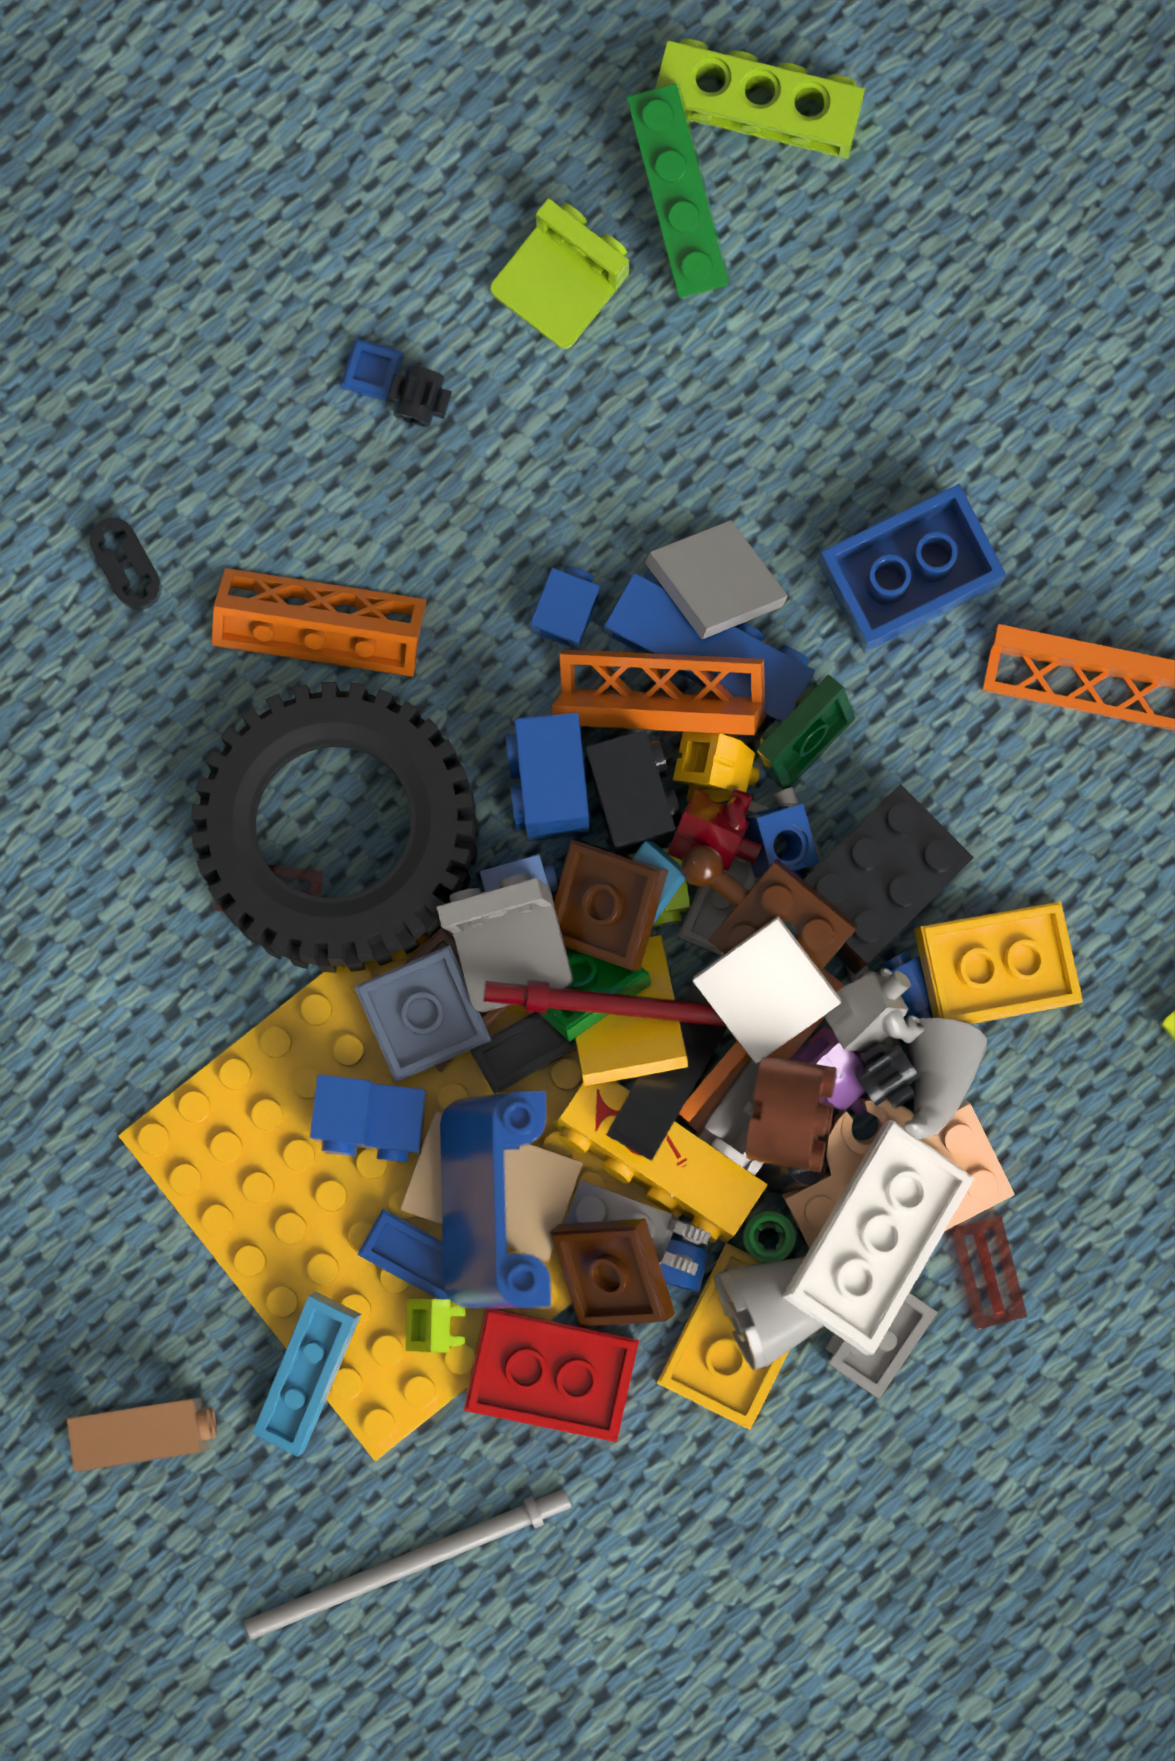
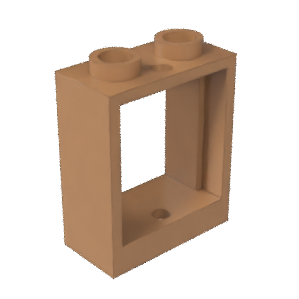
[67,1397,217,1472]

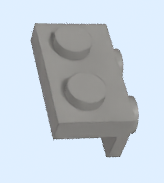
[825,1293,938,1399]

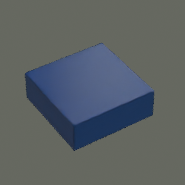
[341,338,404,402]

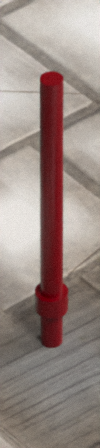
[483,980,727,1026]

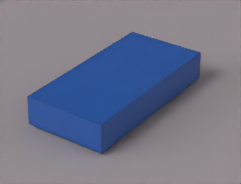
[357,1209,451,1300]

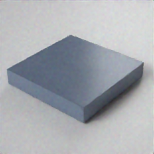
[354,945,492,1083]

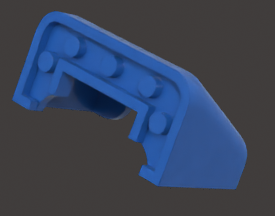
[440,1091,551,1308]

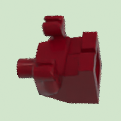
[667,788,762,871]

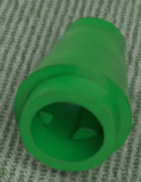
[743,1211,796,1263]

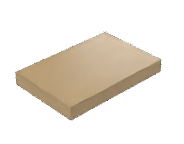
[400,1111,583,1262]

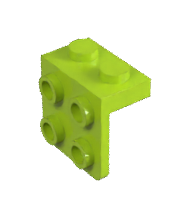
[490,198,629,349]

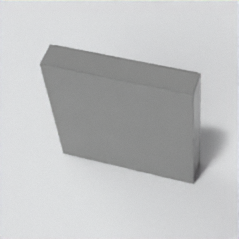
[645,520,788,639]

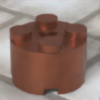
[746,1057,837,1172]

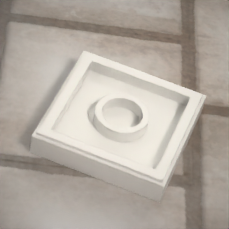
[693,916,841,1064]

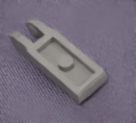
[563,1180,711,1276]

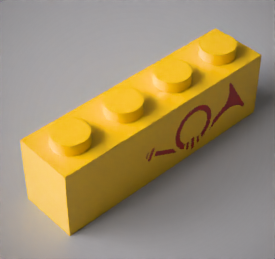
[553,1081,768,1243]

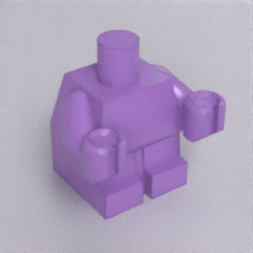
[788,1026,868,1115]

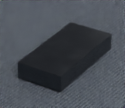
[470,1012,577,1095]

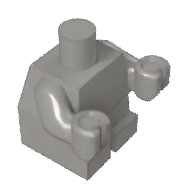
[824,968,924,1052]

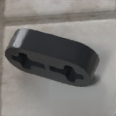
[90,518,162,610]

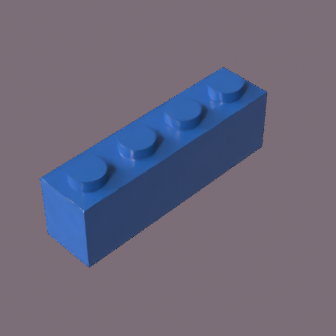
[604,572,816,724]

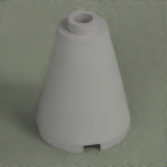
[714,1257,823,1370]

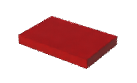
[463,1308,639,1442]

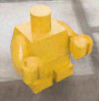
[673,732,760,803]

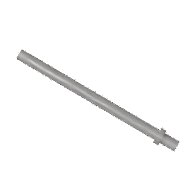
[244,1488,572,1640]

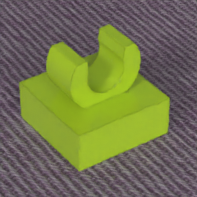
[405,1299,466,1353]

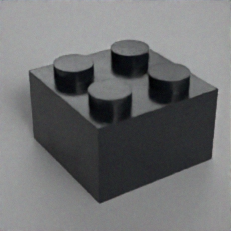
[585,729,682,855]

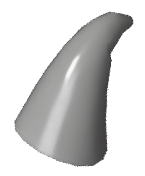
[905,1018,987,1139]

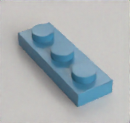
[252,1291,361,1457]

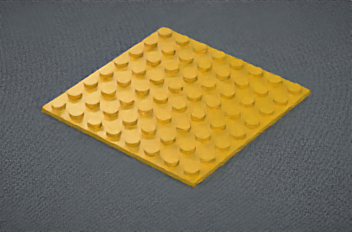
[118,919,682,1461]

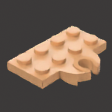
[782,1097,1015,1250]

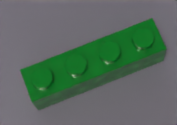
[627,83,731,298]

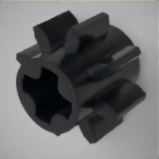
[387,366,452,427]
[855,1042,920,1109]

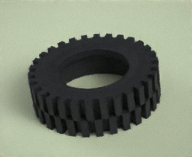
[191,682,479,973]

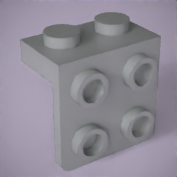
[437,874,573,1012]

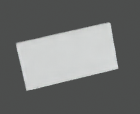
[782,1119,975,1355]

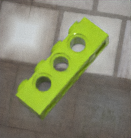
[655,39,865,159]

